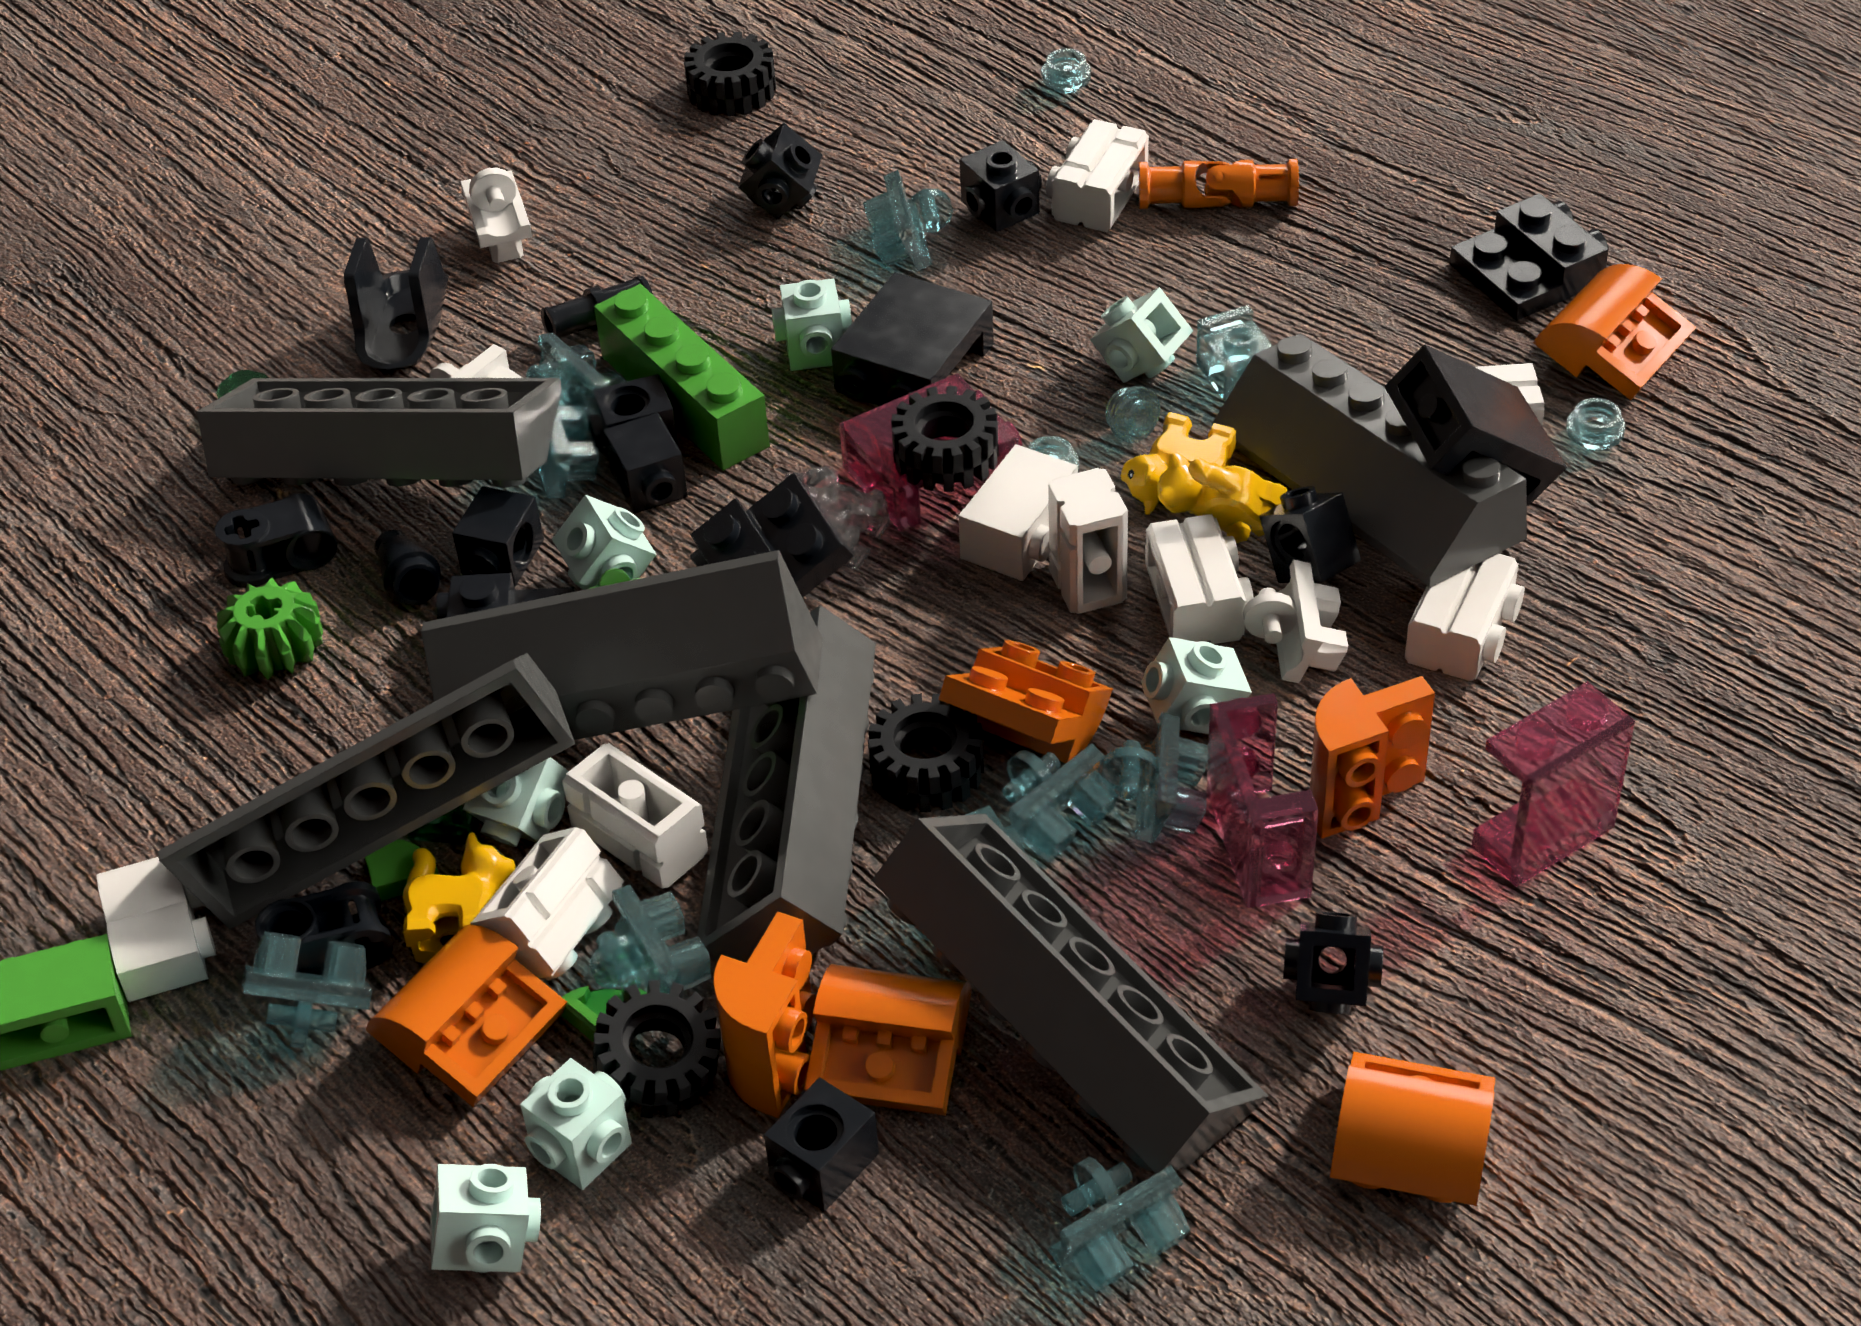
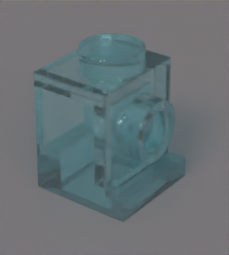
[1196,305,1272,401]

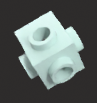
[772,278,852,371]
[1090,287,1193,383]
[552,495,657,590]
[1141,637,1252,736]
[463,757,569,847]
[520,1058,632,1190]
[430,1164,541,1273]

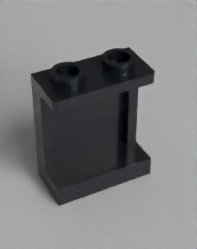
[831,272,994,411]
[1384,344,1567,506]

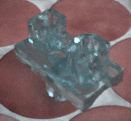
[863,170,953,271]
[526,333,625,432]
[539,406,599,498]
[1102,712,1208,844]
[1002,743,1119,862]
[589,885,711,994]
[242,932,372,1048]
[1048,1157,1191,1292]

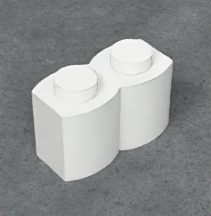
[96,857,216,1002]

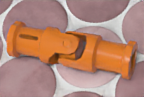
[1139,159,1299,209]

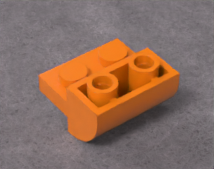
[1533,264,1696,400]
[938,640,1113,764]
[1308,676,1435,839]
[714,911,816,1118]
[366,925,567,1108]
[804,964,972,1116]
[1330,1051,1495,1206]

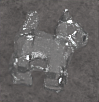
[785,465,890,570]

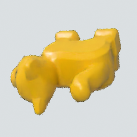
[1121,412,1236,515]
[1157,452,1287,543]
[403,832,516,963]

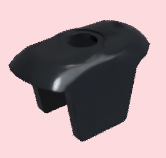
[344,237,449,371]

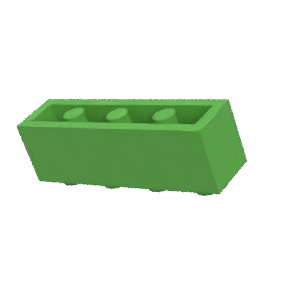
[594,284,770,471]
[0,934,132,1071]

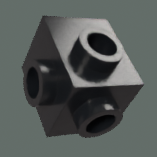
[738,123,823,220]
[959,140,1042,232]
[1283,912,1383,1014]

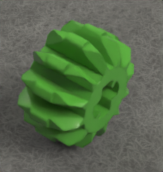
[217,578,323,680]

